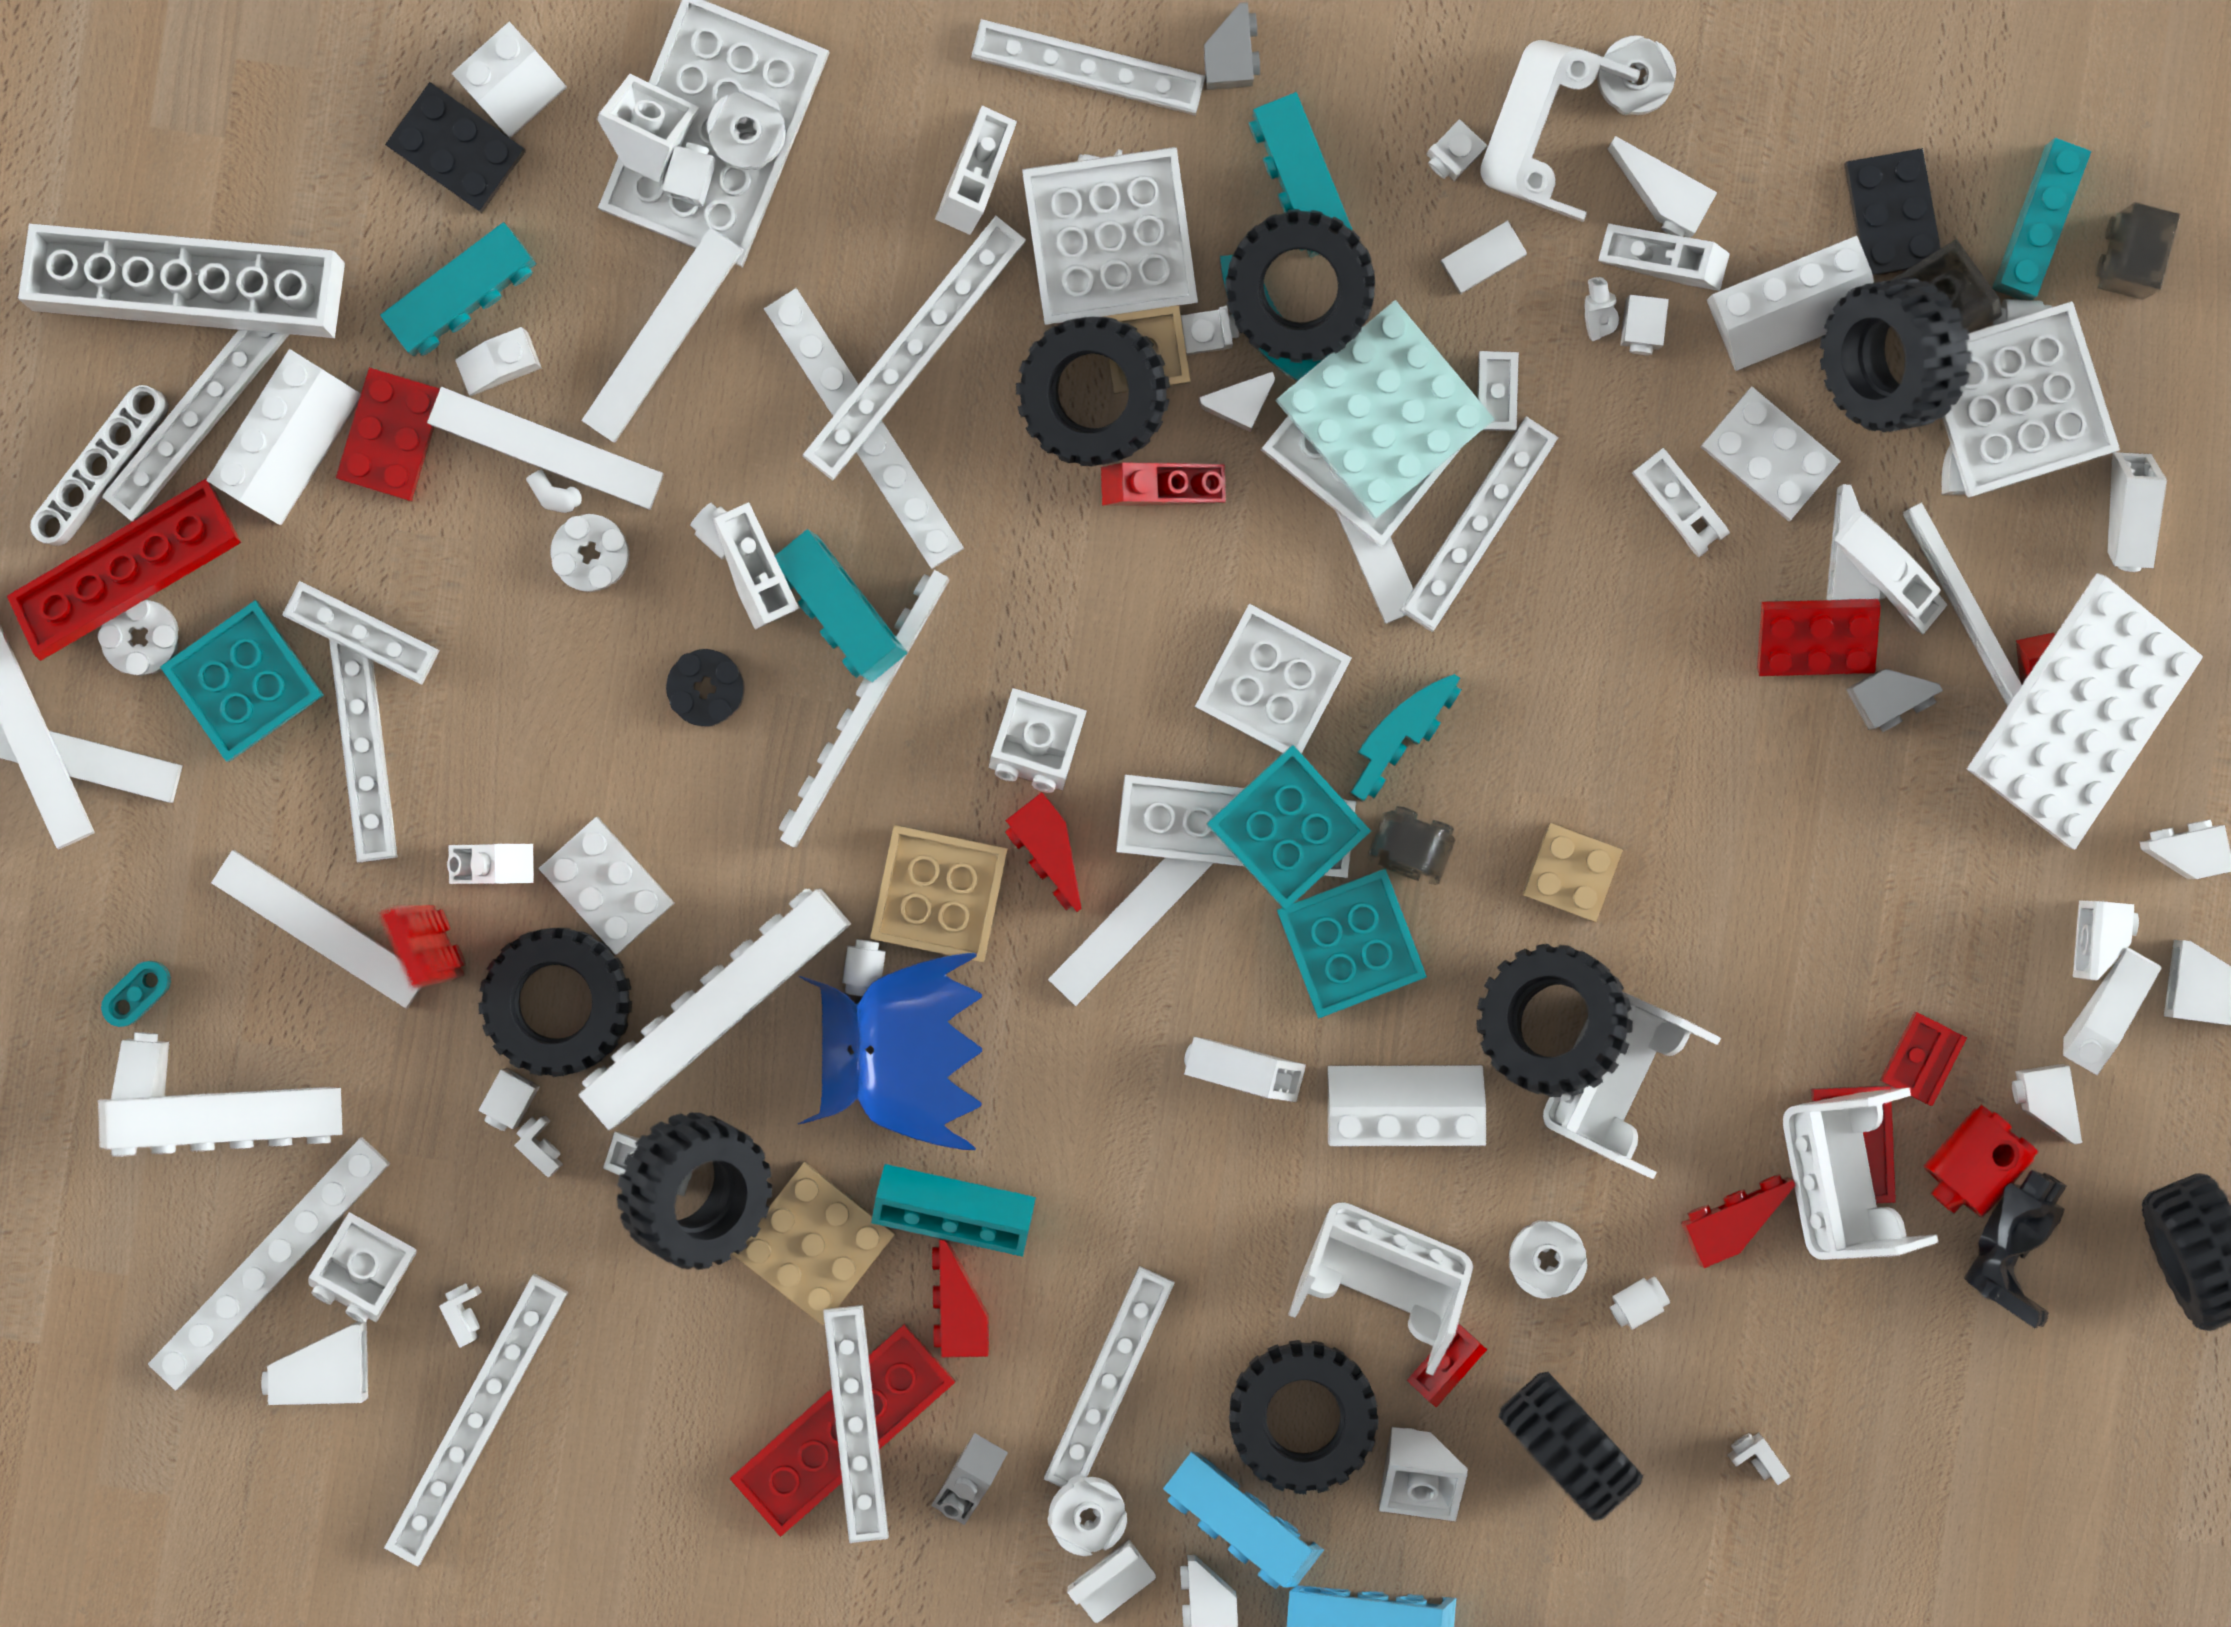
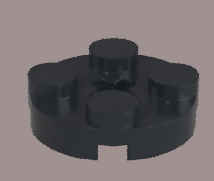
[666,649,745,727]

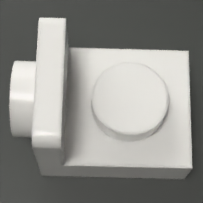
[1427,119,1487,181]
[1181,306,1239,355]
[514,1116,563,1177]
[439,1283,482,1348]
[1728,1433,1791,1485]

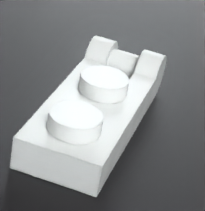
[1632,448,1730,557]

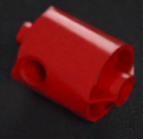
[1923,1104,2039,1218]

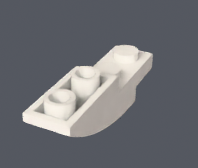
[1833,510,1947,634]

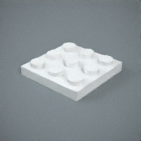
[1195,604,1352,754]

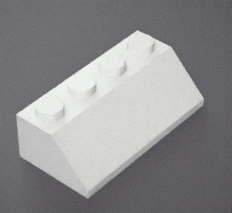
[1707,236,1874,371]
[206,349,361,525]
[1328,1065,1486,1146]

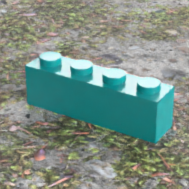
[1249,92,1352,258]
[1992,138,2092,300]
[380,222,537,356]
[775,529,908,682]
[871,1164,1036,1257]

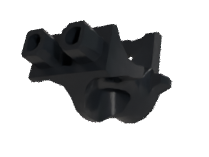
[1964,1169,2067,1328]

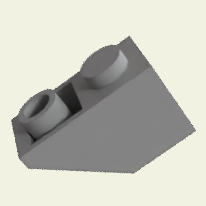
[1204,2,1260,90]
[1846,669,1943,732]
[931,1433,1008,1525]

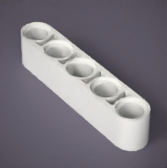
[30,385,168,546]

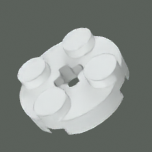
[1597,35,1676,115]
[707,90,786,170]
[550,514,629,592]
[98,600,179,676]
[1509,1220,1587,1299]
[1048,1476,1127,1556]

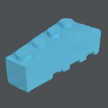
[1163,1452,1324,1589]
[1287,1585,1456,1627]

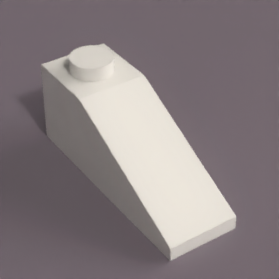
[935,106,1017,235]
[1608,136,1717,238]
[1598,224,1730,291]
[1826,484,1885,600]
[713,502,799,630]
[2063,947,2161,1075]

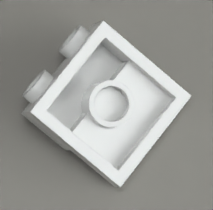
[989,688,1087,793]
[309,1212,417,1324]

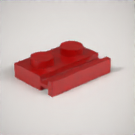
[1879,1011,1967,1107]

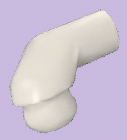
[526,469,582,513]

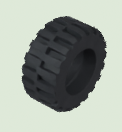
[1225,209,1375,363]
[1820,278,1971,432]
[1016,316,1170,466]
[478,928,633,1077]
[1476,944,1633,1097]
[617,1112,772,1270]
[2142,1173,2231,1331]
[1229,1340,1379,1494]
[1499,1371,1643,1521]

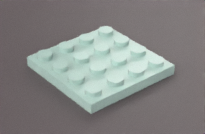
[1275,300,1495,520]

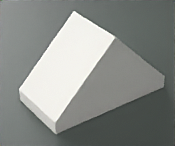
[1199,372,1275,432]

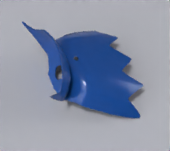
[798,953,982,1150]

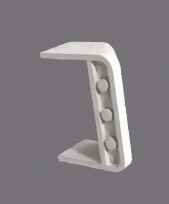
[1480,40,1640,222]
[1543,992,1721,1179]
[1783,1088,1938,1260]
[1288,1203,1473,1375]

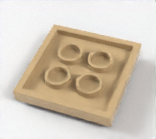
[870,825,1008,962]
[732,1162,896,1326]

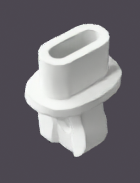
[1584,277,1619,341]

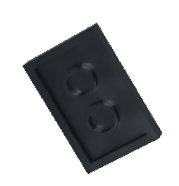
[385,82,526,213]
[1844,148,1943,276]

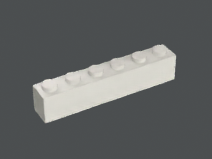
[98,1087,343,1156]

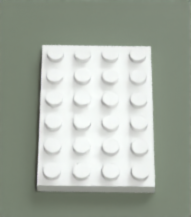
[598,0,829,267]
[1967,573,2203,850]

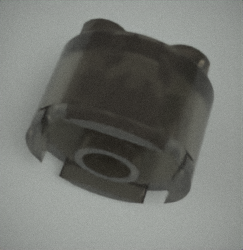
[1367,806,1456,885]

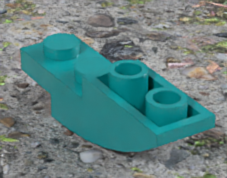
[1349,674,1462,802]

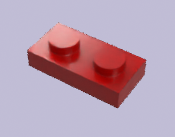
[1406,1323,1488,1408]

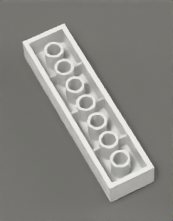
[18,224,345,338]
[579,888,852,1130]

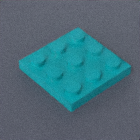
[160,600,324,762]
[1206,745,1371,910]
[1277,868,1427,1019]

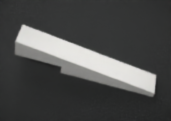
[427,387,664,510]

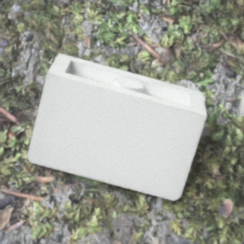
[1067,1540,1156,1623]

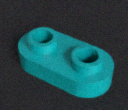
[101,961,171,1027]

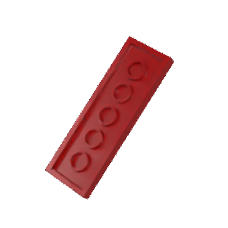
[7,478,241,661]
[380,905,466,988]
[729,1323,956,1537]

